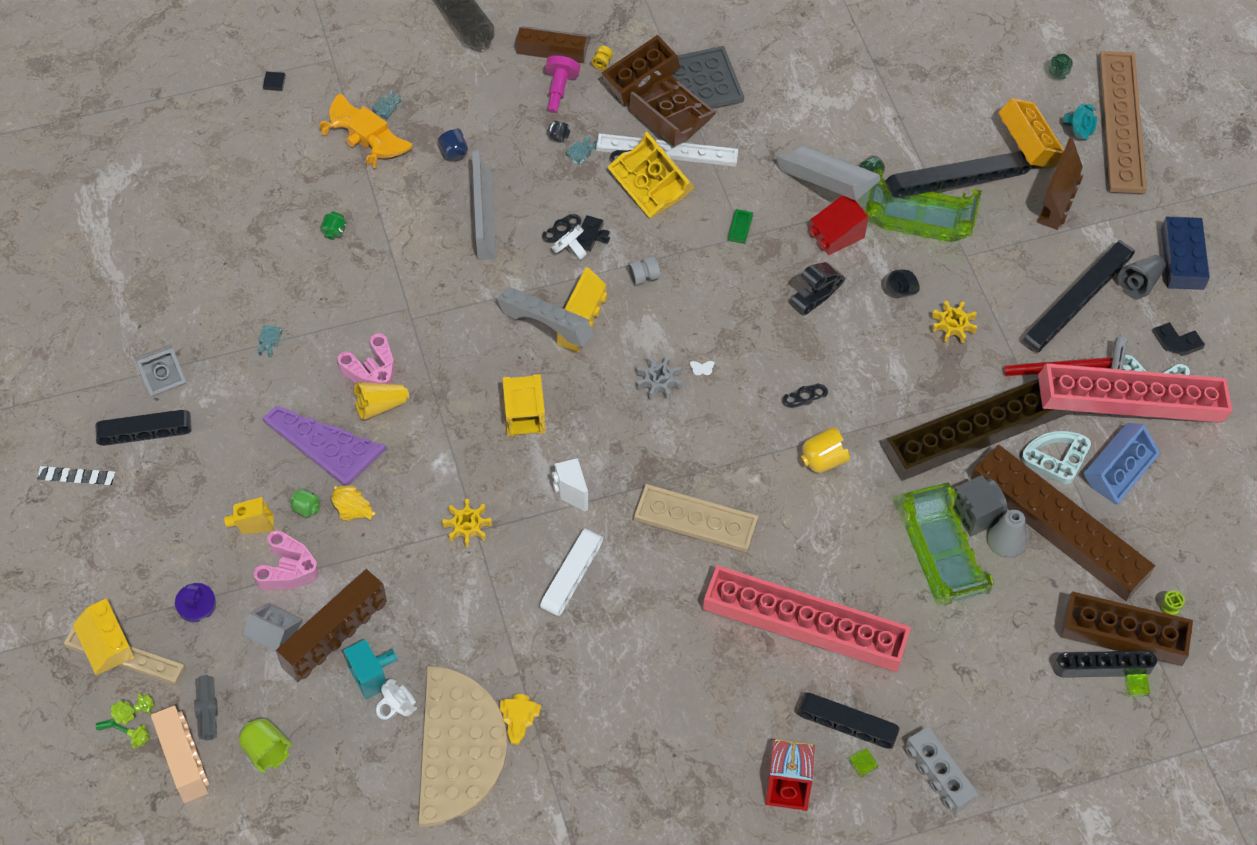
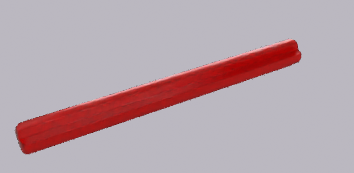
[1004,357,1113,376]

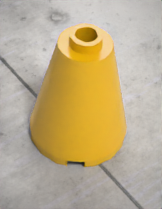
[354,382,409,420]

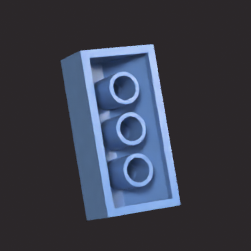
[1083,423,1160,504]

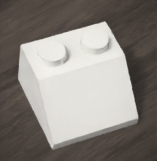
[552,458,588,511]

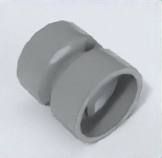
[628,256,660,285]

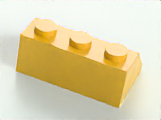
[73,598,135,676]

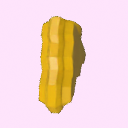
[500,694,541,745]

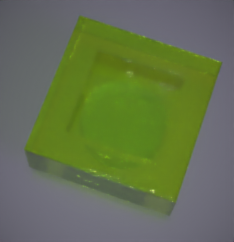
[1125,674,1151,697]
[849,749,879,778]

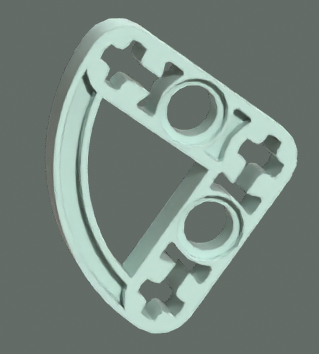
[1021,431,1091,484]

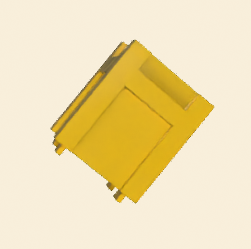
[502,374,546,437]

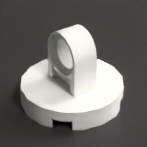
[551,225,587,261]
[376,679,417,720]

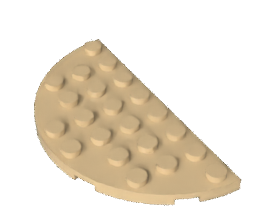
[419,666,507,827]

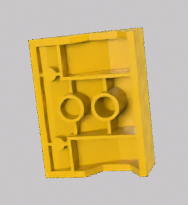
[607,132,696,219]

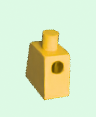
[224,497,274,534]

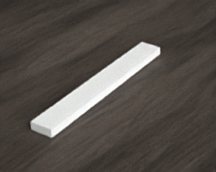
[596,133,738,167]

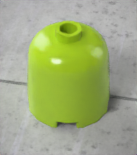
[239,718,292,773]

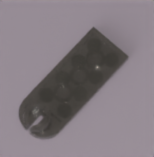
[432,0,495,52]

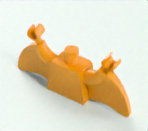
[319,94,413,169]

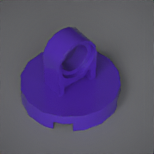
[175,583,216,622]

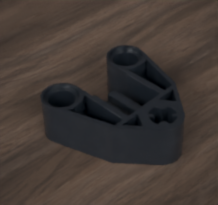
[790,262,845,315]

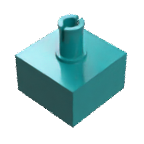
[343,639,398,700]

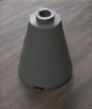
[1118,255,1166,299]

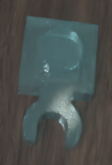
[372,90,402,120]
[566,136,597,165]
[258,325,282,358]

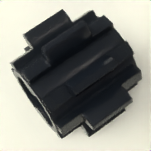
[548,120,570,142]

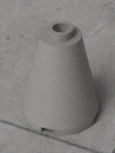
[988,510,1027,558]

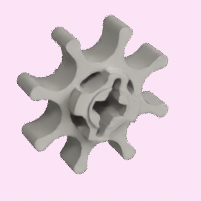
[637,356,682,399]

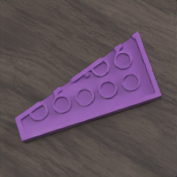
[263,406,387,486]

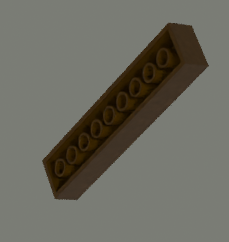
[884,378,1071,481]

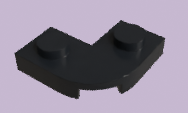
[1152,322,1205,356]

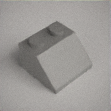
[134,344,186,396]
[243,603,303,651]

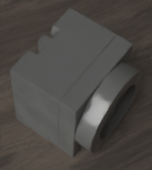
[950,475,1008,537]

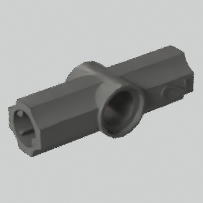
[194,675,218,741]

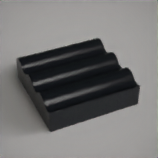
[263,71,286,91]

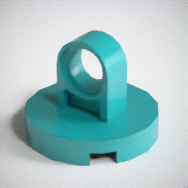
[1063,104,1097,139]

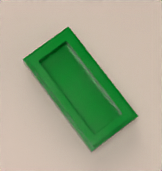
[728,209,753,244]

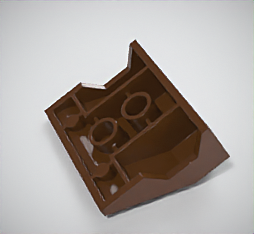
[629,75,716,147]
[1037,138,1084,230]

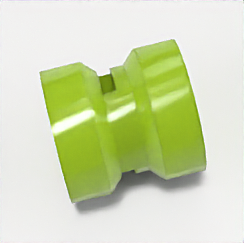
[1160,591,1185,616]

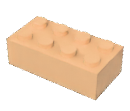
[151,705,210,803]

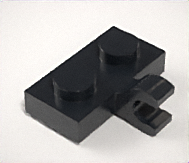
[576,215,610,252]

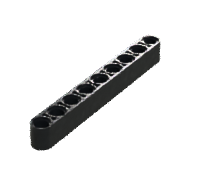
[885,151,1032,198]
[1022,240,1135,353]

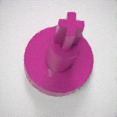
[545,56,581,113]

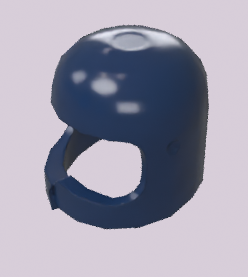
[438,128,468,161]

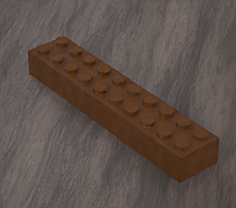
[970,444,1156,601]

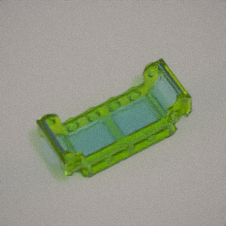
[865,169,982,243]
[902,482,994,606]

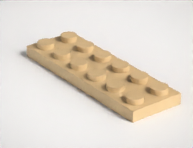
[634,484,759,553]

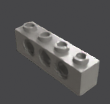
[905,726,979,814]

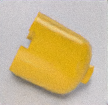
[801,427,850,473]

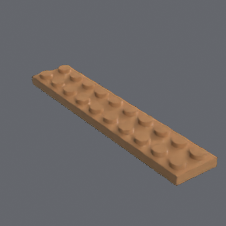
[1099,51,1147,194]

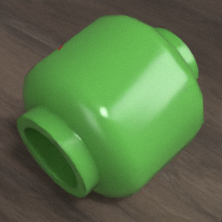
[290,489,321,518]

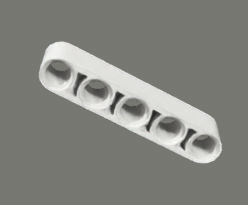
[540,528,603,617]

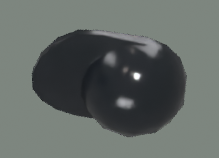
[885,269,920,297]

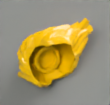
[331,485,376,521]

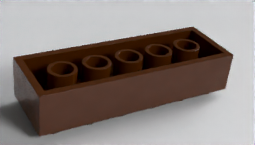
[276,569,387,682]
[1061,591,1193,666]

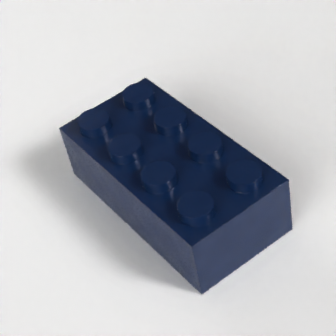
[1161,216,1210,290]

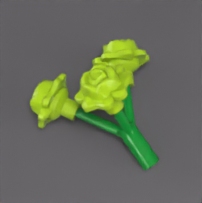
[96,693,155,749]

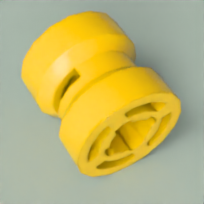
[592,46,613,70]

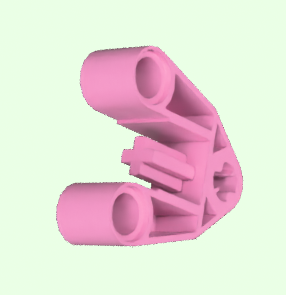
[338,333,395,384]
[254,530,319,590]

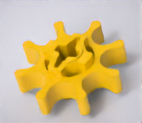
[932,301,977,343]
[442,499,492,547]

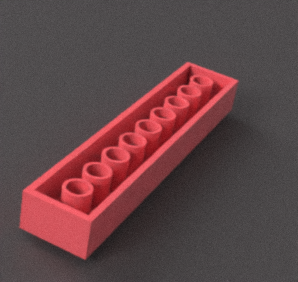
[1038,364,1233,422]
[703,565,911,672]

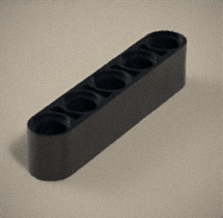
[95,410,191,446]
[1053,651,1157,678]
[797,692,900,749]

